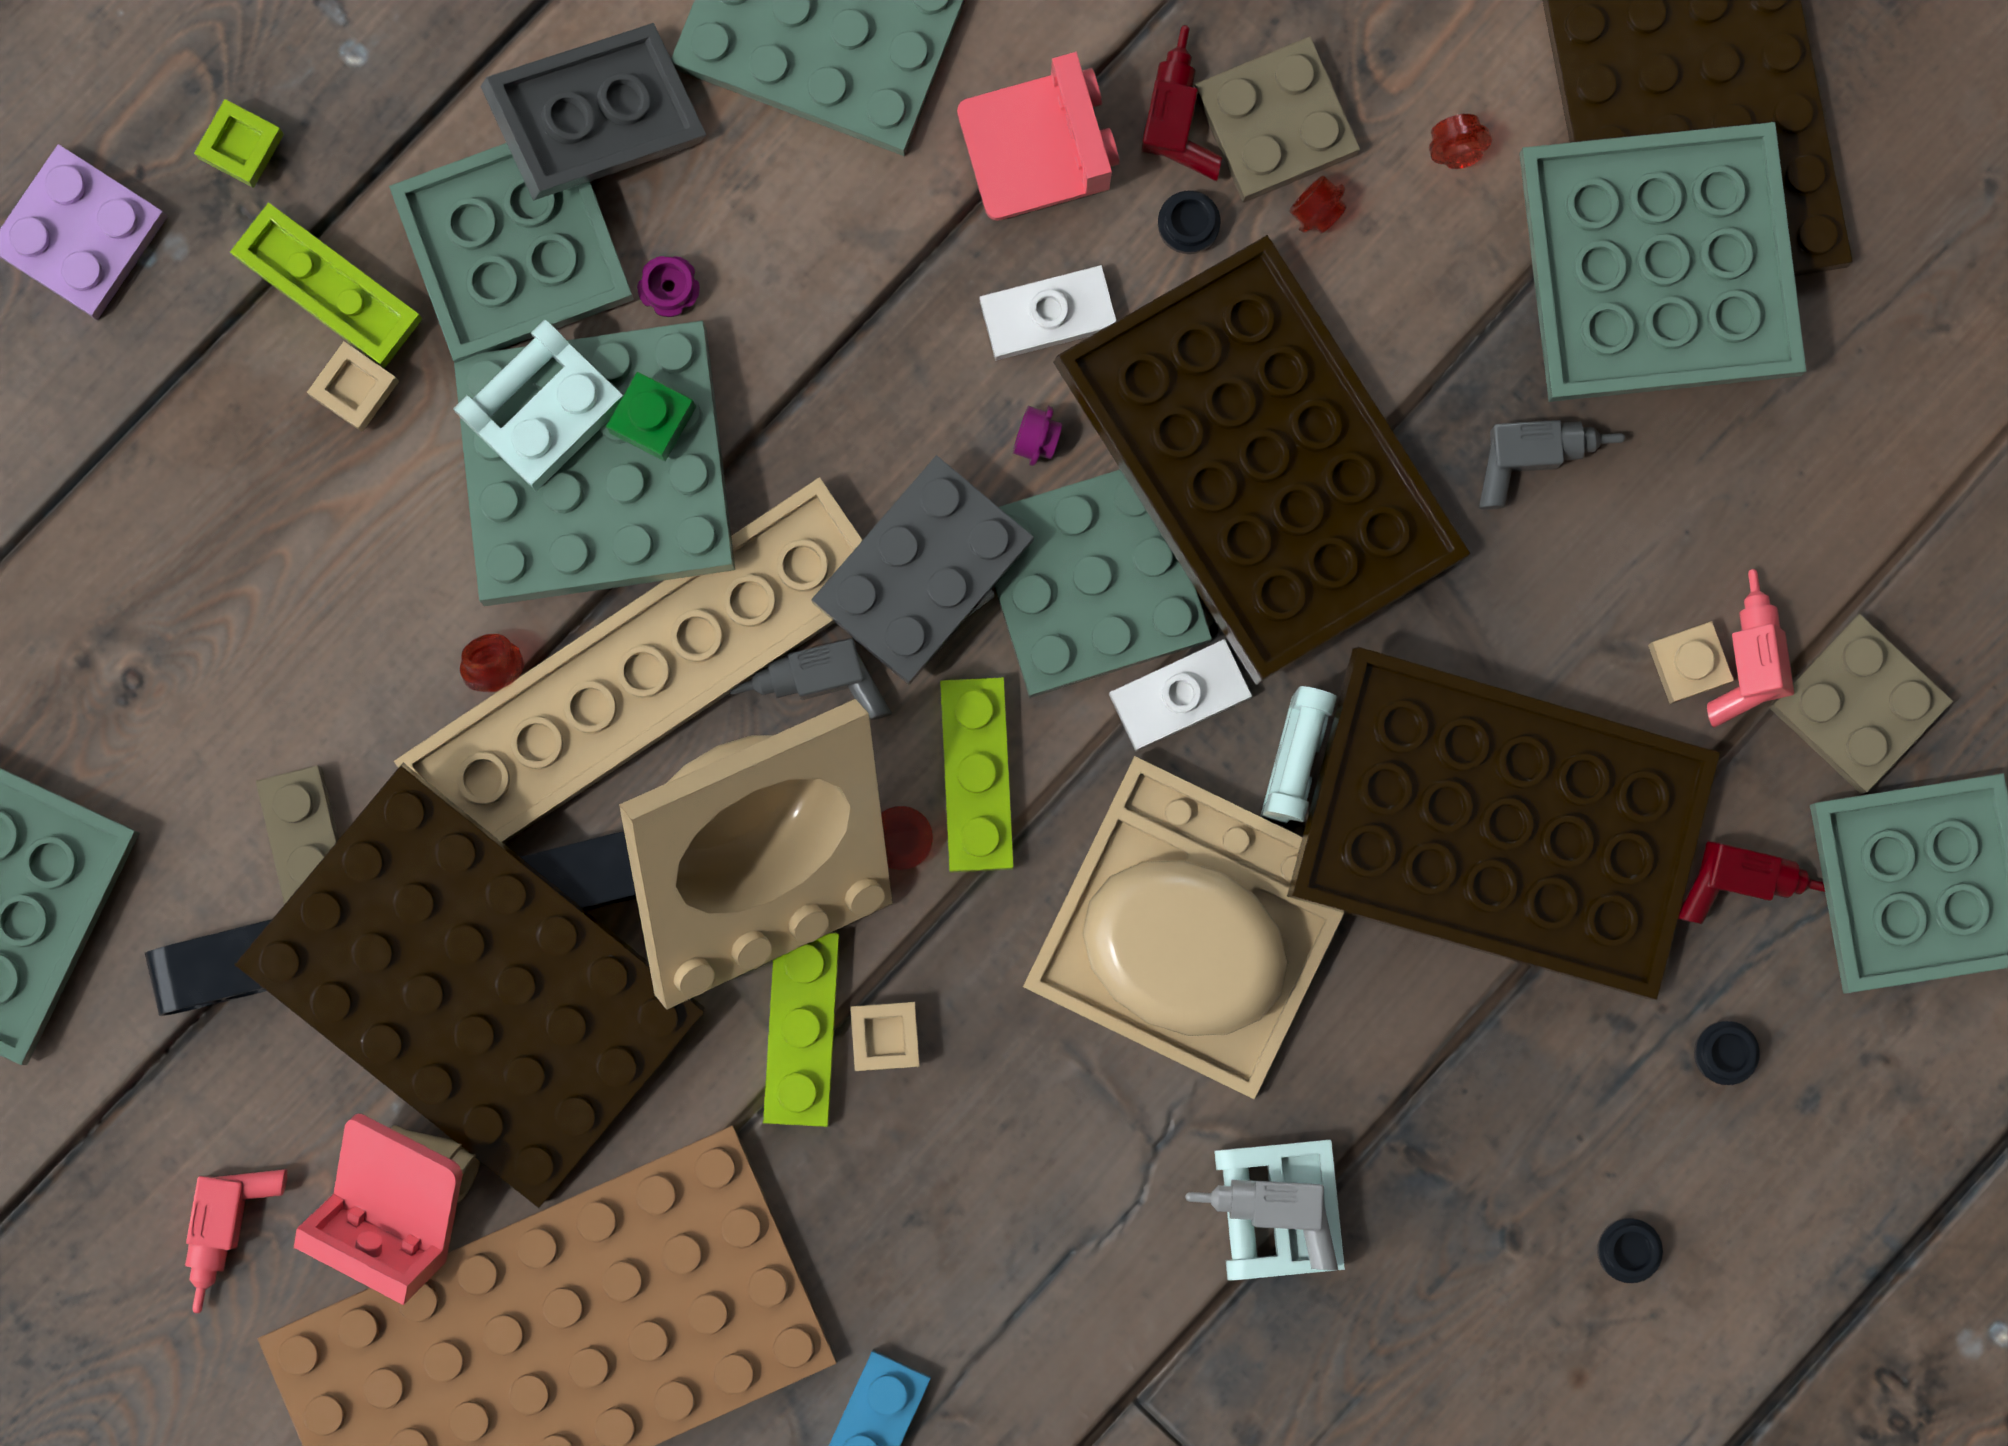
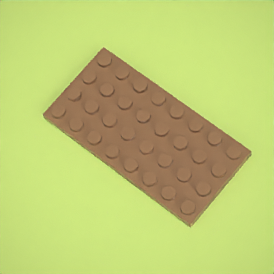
[257,1125,837,1446]

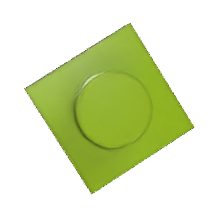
[194,99,284,188]

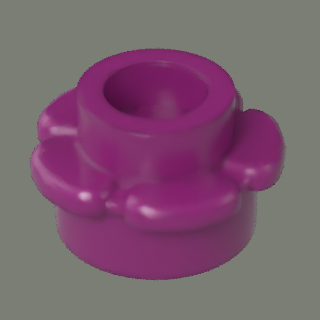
[637,256,700,317]
[1013,405,1062,466]

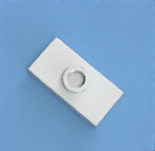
[980,265,1116,361]
[1109,639,1252,751]

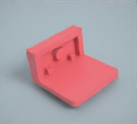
[957,52,1119,221]
[294,1114,463,1305]

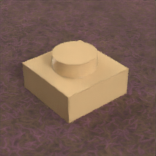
[307,341,399,432]
[1648,621,1734,704]
[850,1002,920,1071]

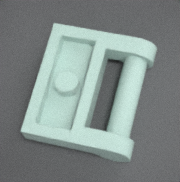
[453,320,623,491]
[1260,686,1337,825]
[1214,1140,1345,1280]

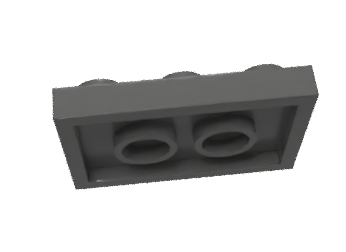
[481,23,706,201]
[811,455,1034,685]

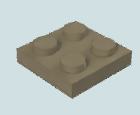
[1195,36,1360,203]
[1769,614,1953,794]

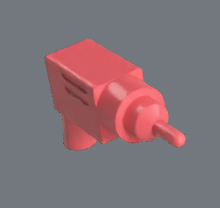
[1707,569,1794,728]
[185,1169,288,1314]

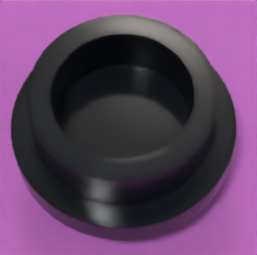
[1158,191,1221,254]
[1694,1021,1760,1085]
[1597,1218,1663,1283]

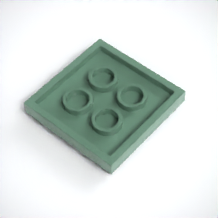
[389,143,634,363]
[994,470,1212,698]
[1810,773,2008,994]

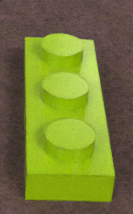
[230,202,422,368]
[940,677,1013,873]
[763,933,840,1127]

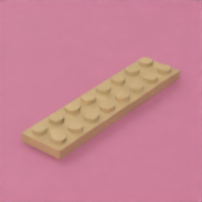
[394,477,862,844]

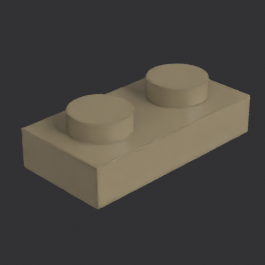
[256,765,339,904]

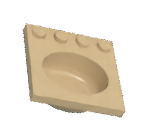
[619,699,892,1010]
[1023,756,1344,1099]

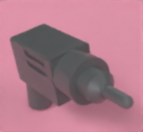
[1479,420,1625,510]
[729,638,892,720]

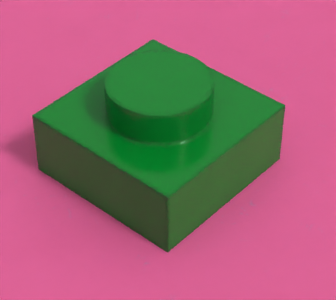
[606,372,696,462]

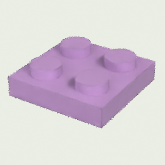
[0,144,167,320]

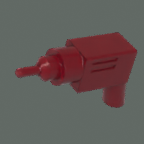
[1142,25,1222,182]
[1678,841,1825,924]

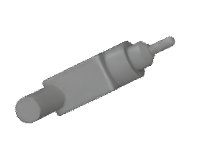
[1185,1180,1338,1270]

